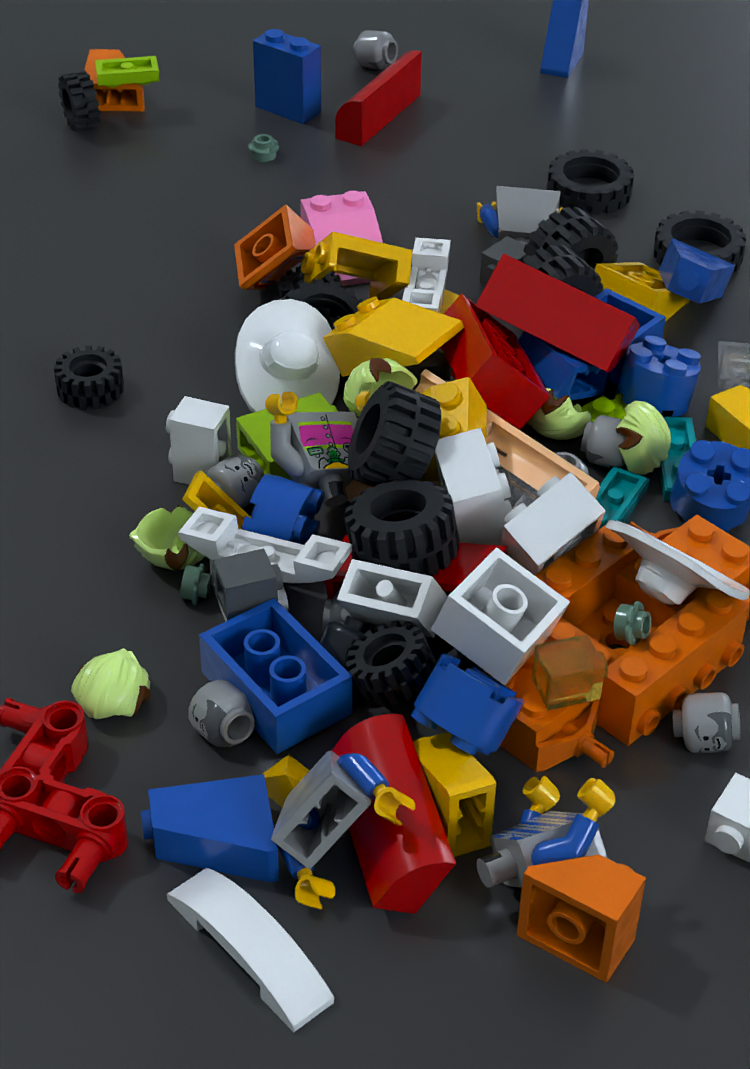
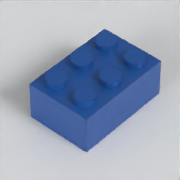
[199,598,352,754]

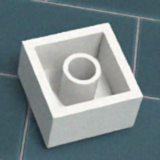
[434,428,512,545]
[501,472,606,575]
[431,547,570,686]

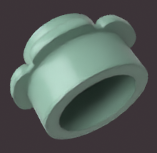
[248,134,279,162]
[180,563,212,605]
[614,601,652,646]

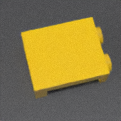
[301,231,413,300]

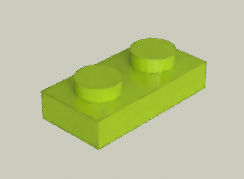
[95,56,160,87]

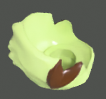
[343,358,417,416]
[527,388,592,440]
[616,400,671,475]
[129,505,205,570]
[71,648,151,719]

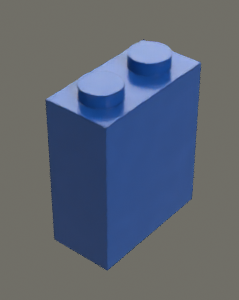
[253,29,321,125]

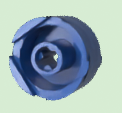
[616,335,701,417]
[670,440,750,533]
[242,474,324,545]
[411,654,525,756]

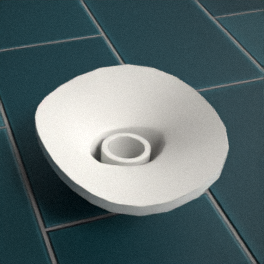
[235,299,340,413]
[605,520,750,605]

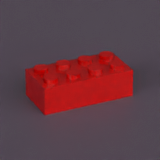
[440,293,550,430]

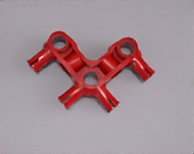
[0,698,129,893]

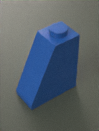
[540,0,589,78]
[659,239,736,304]
[518,331,612,400]
[141,774,279,883]

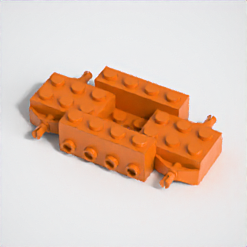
[483,514,750,772]

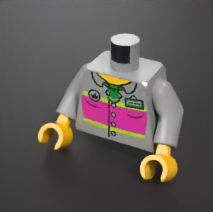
[265,391,370,507]

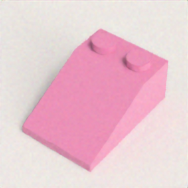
[300,191,383,286]

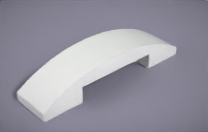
[402,237,451,313]
[178,507,352,583]
[167,868,334,1033]

